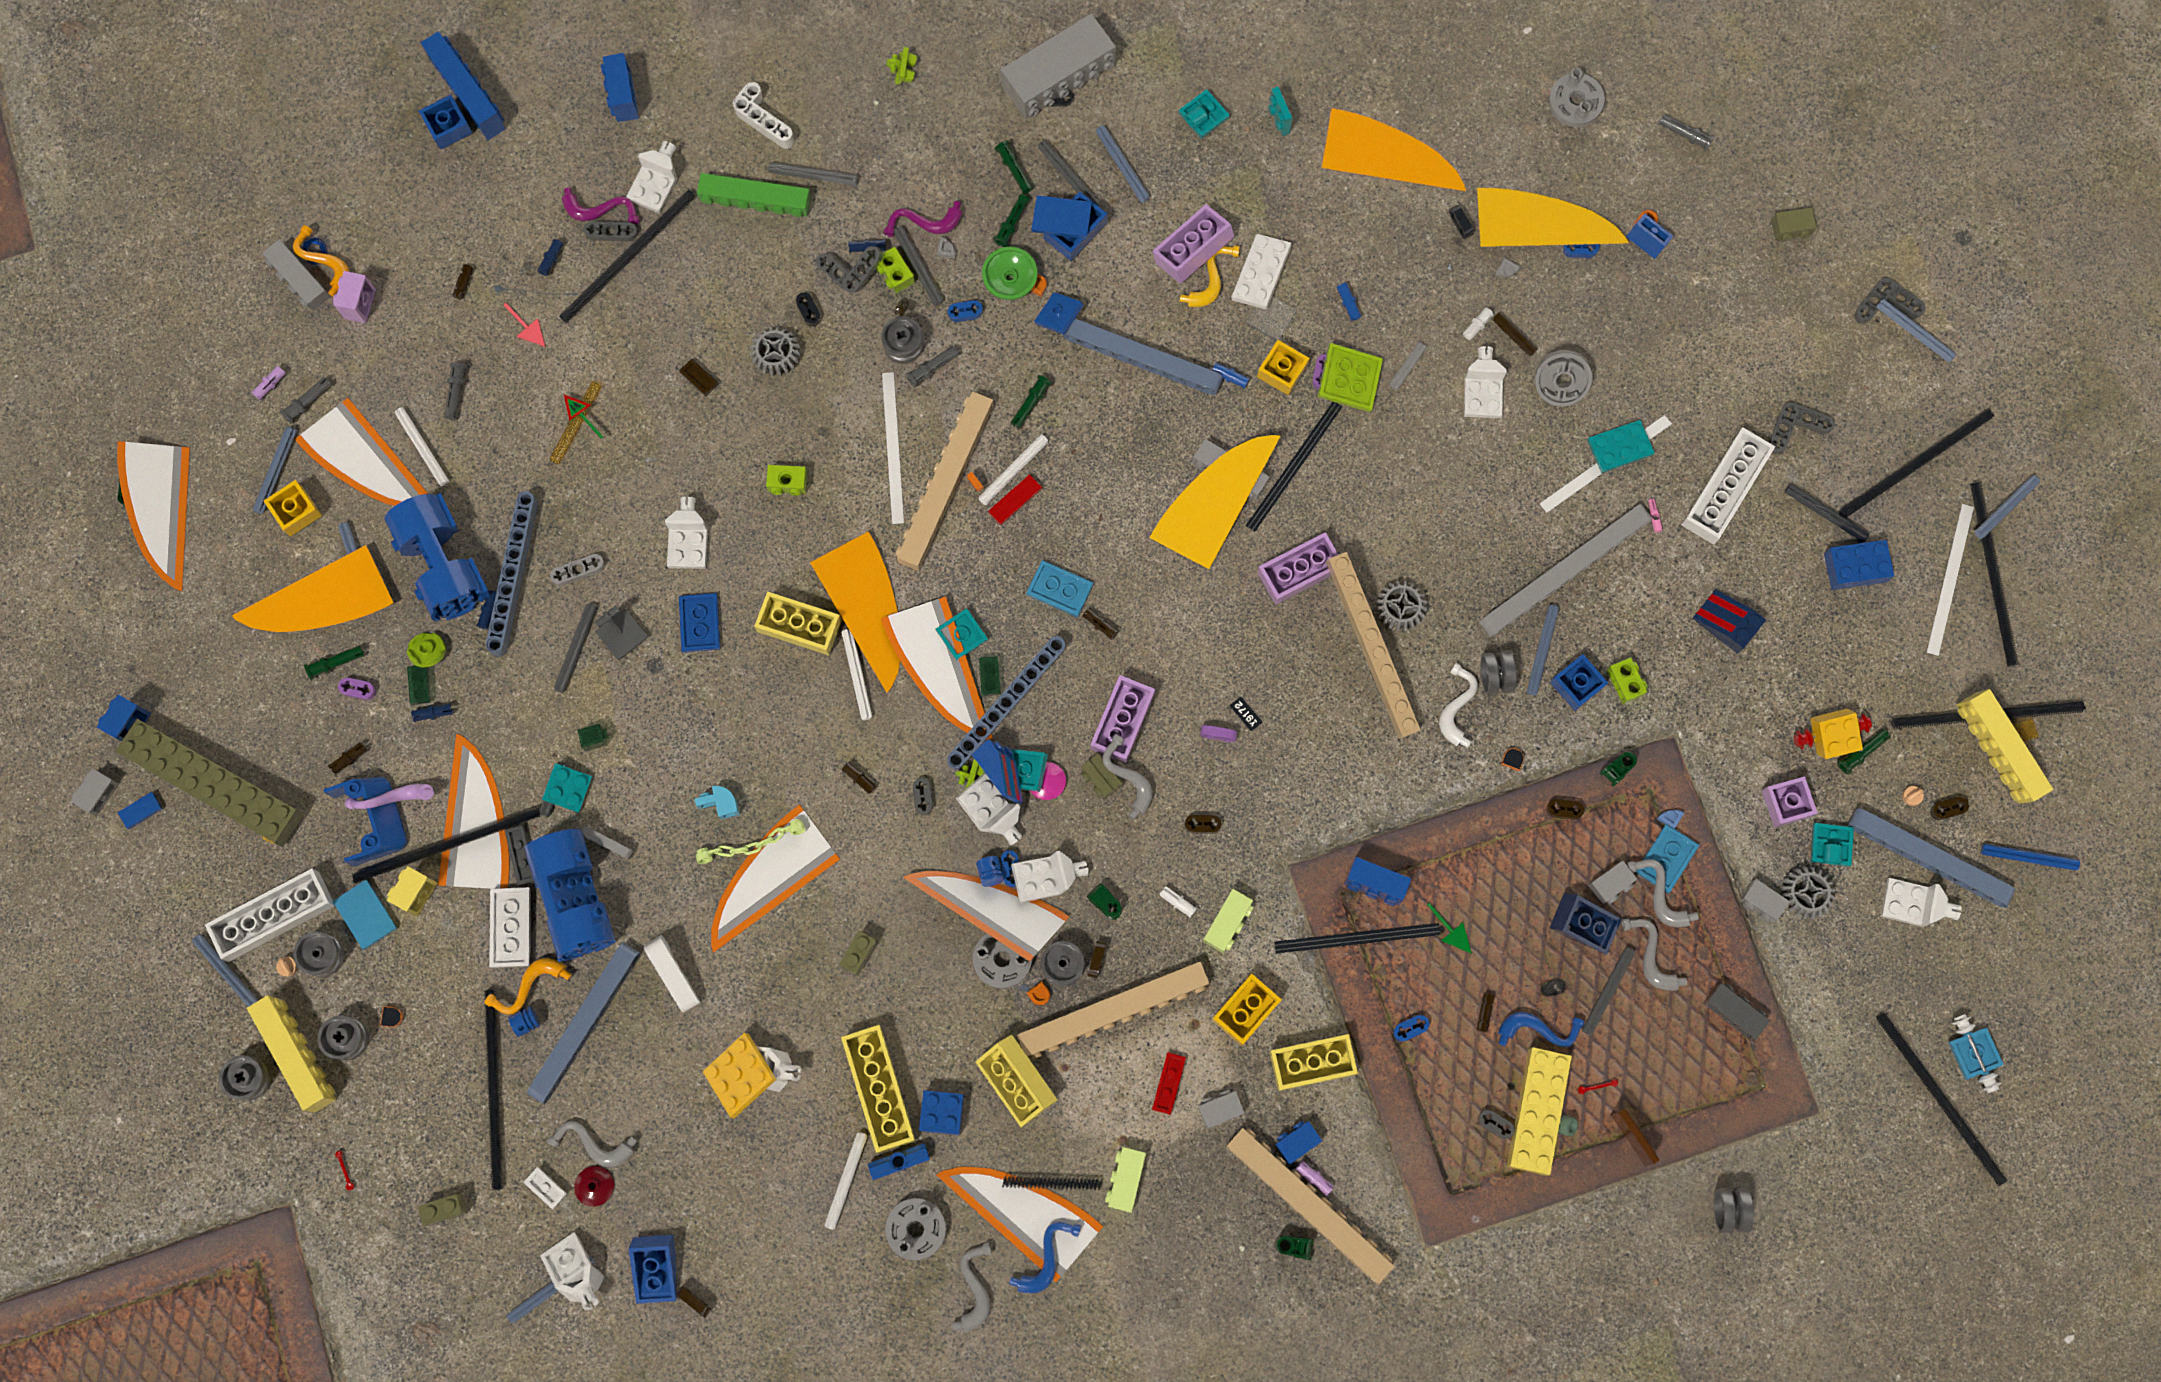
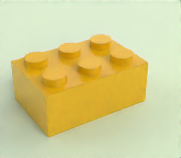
[1212,974,1282,1046]

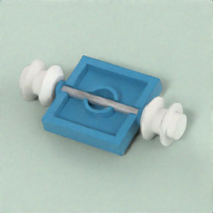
[1948,1014,2004,1093]

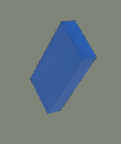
[117,792,163,829]

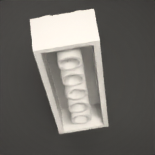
[1681,427,1775,545]
[205,869,335,962]

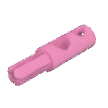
[1648,498,1663,532]

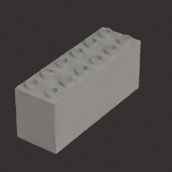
[1000,13,1116,119]

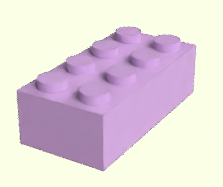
[1152,204,1234,284]
[1257,532,1338,605]
[1090,675,1155,764]

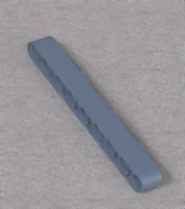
[1063,319,1223,395]
[486,491,538,657]
[947,636,1065,771]
[1848,808,2015,908]
[527,943,640,1104]

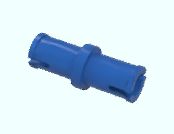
[1336,283,1362,321]
[1212,362,1249,389]

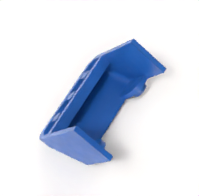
[324,777,408,867]

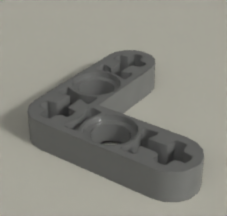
[816,246,883,293]
[1854,278,1926,324]
[1769,402,1835,454]

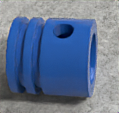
[976,856,1004,887]
[508,1006,541,1038]

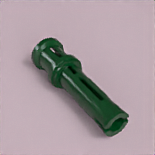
[995,141,1033,194]
[993,194,1030,247]
[1010,375,1052,429]
[304,645,365,680]
[1837,729,1891,775]

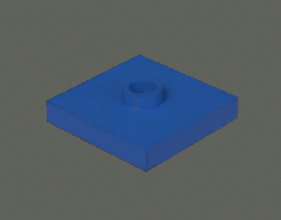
[1034,292,1084,335]

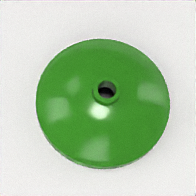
[982,247,1038,300]

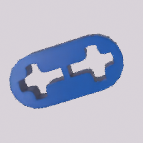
[1563,244,1599,258]
[948,300,983,322]
[1001,850,1019,888]
[1393,1015,1430,1042]

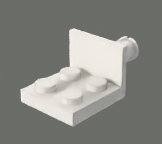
[626,141,677,214]
[1464,346,1506,418]
[665,497,708,569]
[955,774,1022,845]
[1011,851,1088,903]
[1880,878,1962,927]
[756,1046,802,1092]
[540,1232,604,1310]

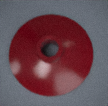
[574,1166,614,1207]

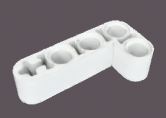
[733,82,794,149]
[644,935,700,1013]

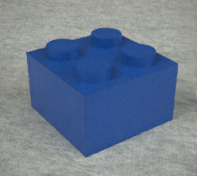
[419,94,472,150]
[1550,654,1608,711]
[96,695,152,742]
[919,1090,964,1136]

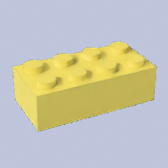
[754,591,842,656]
[1269,1034,1358,1091]
[975,1035,1058,1127]

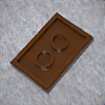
[1611,1109,1659,1166]

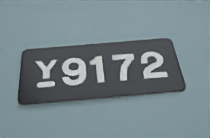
[1230,697,1262,731]

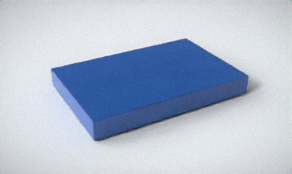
[1031,195,1092,239]
[679,593,720,653]

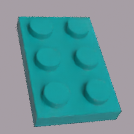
[1587,420,1655,474]

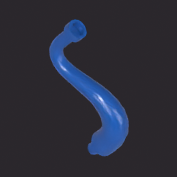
[1498,1012,1585,1047]
[1009,1222,1081,1294]

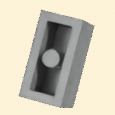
[70,768,119,816]
[1588,861,1637,905]
[1739,879,1790,923]
[1198,1089,1245,1129]

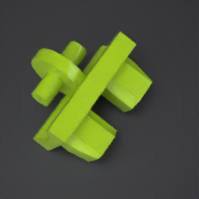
[886,47,917,85]
[955,759,986,788]

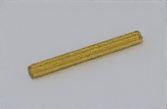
[549,381,601,464]

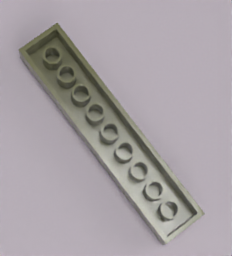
[115,719,304,847]

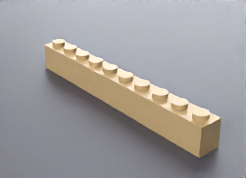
[896,391,994,571]
[1326,552,1420,739]
[1017,962,1209,1060]
[1226,1128,1395,1285]

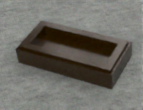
[679,358,719,397]

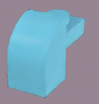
[695,786,740,819]

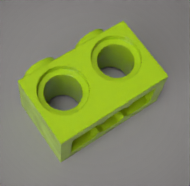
[876,246,915,293]
[1606,658,1648,705]

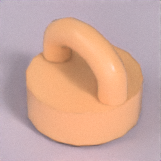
[1902,786,1924,806]
[276,957,298,977]

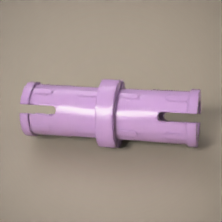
[251,366,286,400]
[1295,1160,1334,1196]

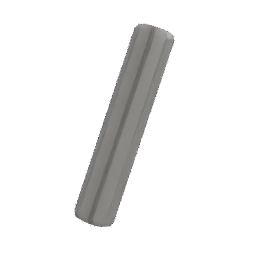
[1389,342,1426,390]

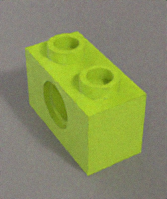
[766,465,808,496]

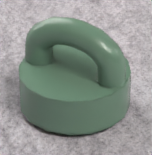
[1558,1115,1578,1137]

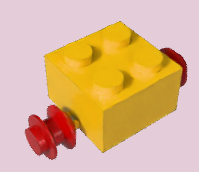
[1793,709,1872,759]

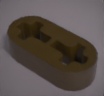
[1930,797,1969,821]
[1546,799,1585,820]
[1184,815,1222,834]
[1087,941,1106,979]
[676,1285,712,1318]

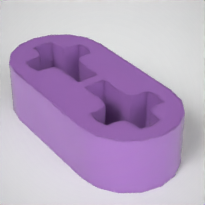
[1312,354,1326,390]
[338,678,376,700]
[1200,725,1238,742]

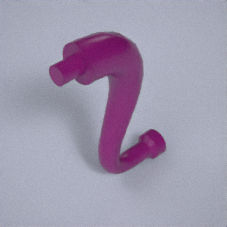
[562,188,640,225]
[883,201,963,237]

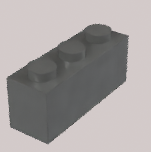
[1703,983,1770,1041]

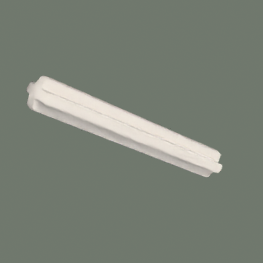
[395,407,449,486]
[978,434,1048,505]
[842,629,872,720]
[825,1132,867,1230]

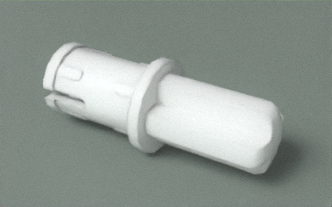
[1463,308,1494,340]
[1160,887,1197,918]

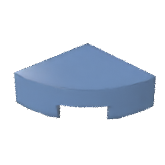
[1657,810,1684,829]

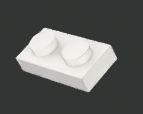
[523,1167,567,1209]

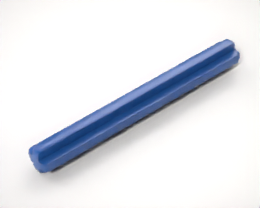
[1981,844,2080,871]

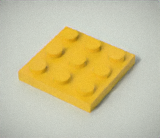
[702,1033,777,1118]

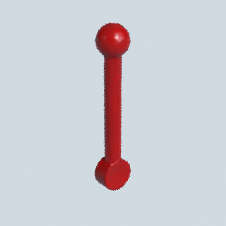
[1577,1079,1618,1094]
[335,1151,355,1191]

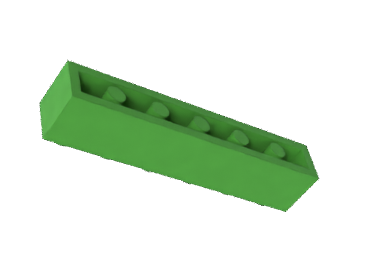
[697,173,811,217]

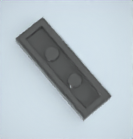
[505,825,534,886]

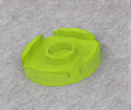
[407,632,446,668]

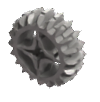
[750,326,800,376]
[1376,581,1427,632]
[1781,867,1836,920]

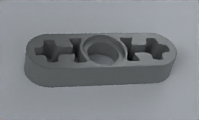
[583,221,638,242]

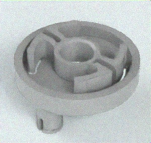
[1548,68,1605,127]
[1534,350,1592,406]
[973,934,1032,989]
[885,1198,946,1260]

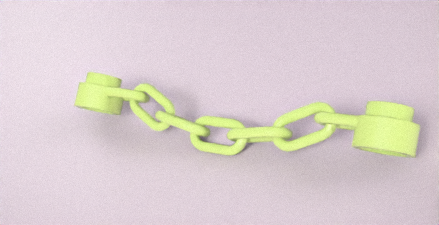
[696,819,806,864]

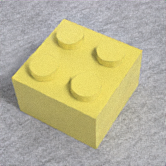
[387,866,437,916]

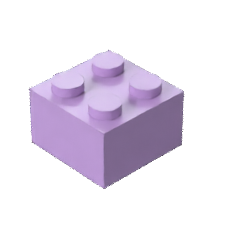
[333,271,376,323]
[1762,776,1818,828]

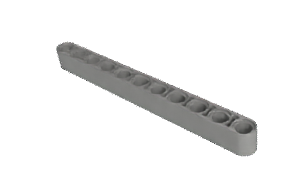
[1479,504,1653,638]

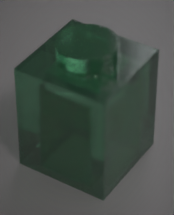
[577,723,609,752]

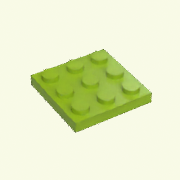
[1317,343,1383,412]

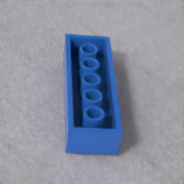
[420,31,506,141]

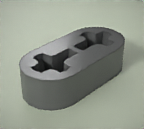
[913,778,933,816]
[1478,1110,1514,1139]

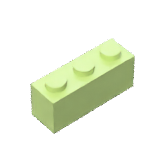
[1203,889,1254,953]
[1105,1147,1146,1213]

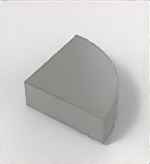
[937,237,955,259]
[1495,258,1521,278]

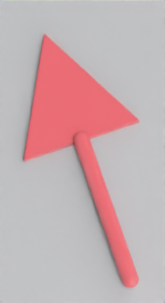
[504,303,545,347]

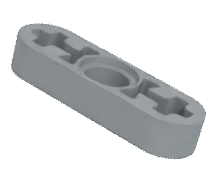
[550,554,605,586]
[582,826,633,860]

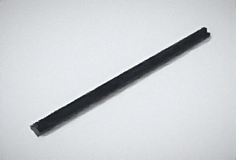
[559,189,695,324]
[1839,410,1995,518]
[1970,482,2019,667]
[1891,701,2086,729]
[352,807,540,884]
[484,989,503,1190]
[1876,1013,2008,1186]

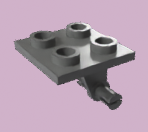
[594,605,648,661]

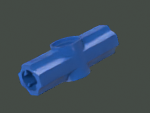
[868,1143,930,1181]

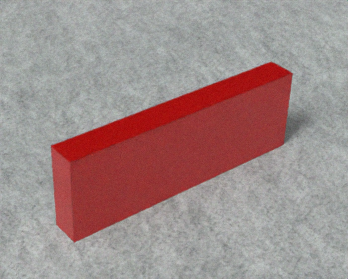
[988,474,1042,526]
[1152,1052,1186,1116]

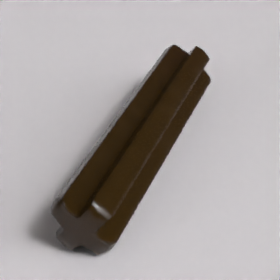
[1493,312,1537,357]

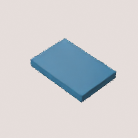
[1026,560,1094,618]
[1635,824,1699,894]
[333,880,398,950]

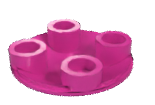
[1030,762,1066,800]

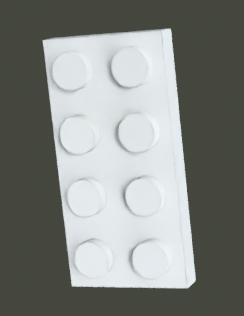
[1232,234,1292,310]
[489,888,531,968]

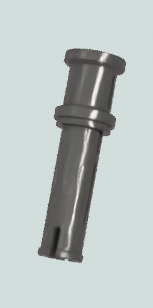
[1659,114,1715,151]
[905,345,959,388]
[444,362,467,420]
[279,377,332,424]

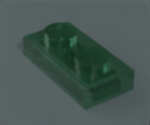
[979,656,1001,697]
[407,665,431,705]

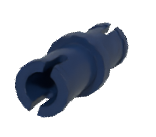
[537,239,564,276]
[848,239,886,253]
[476,590,497,630]
[411,703,453,722]

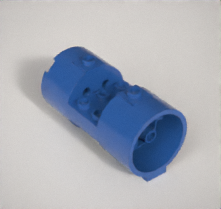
[384,493,490,621]
[524,829,616,962]

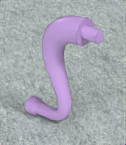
[345,784,434,809]

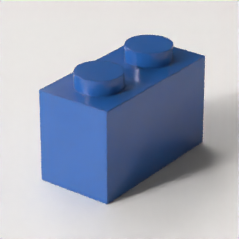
[1626,213,1673,259]
[1275,1121,1322,1165]

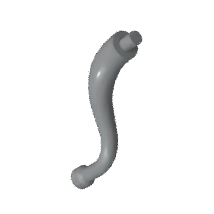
[1103,734,1152,820]
[1628,859,1699,928]
[1622,918,1687,991]
[547,1121,637,1168]
[952,1243,992,1333]

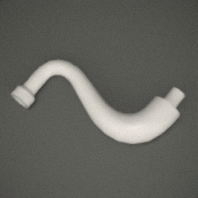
[1439,663,1478,748]

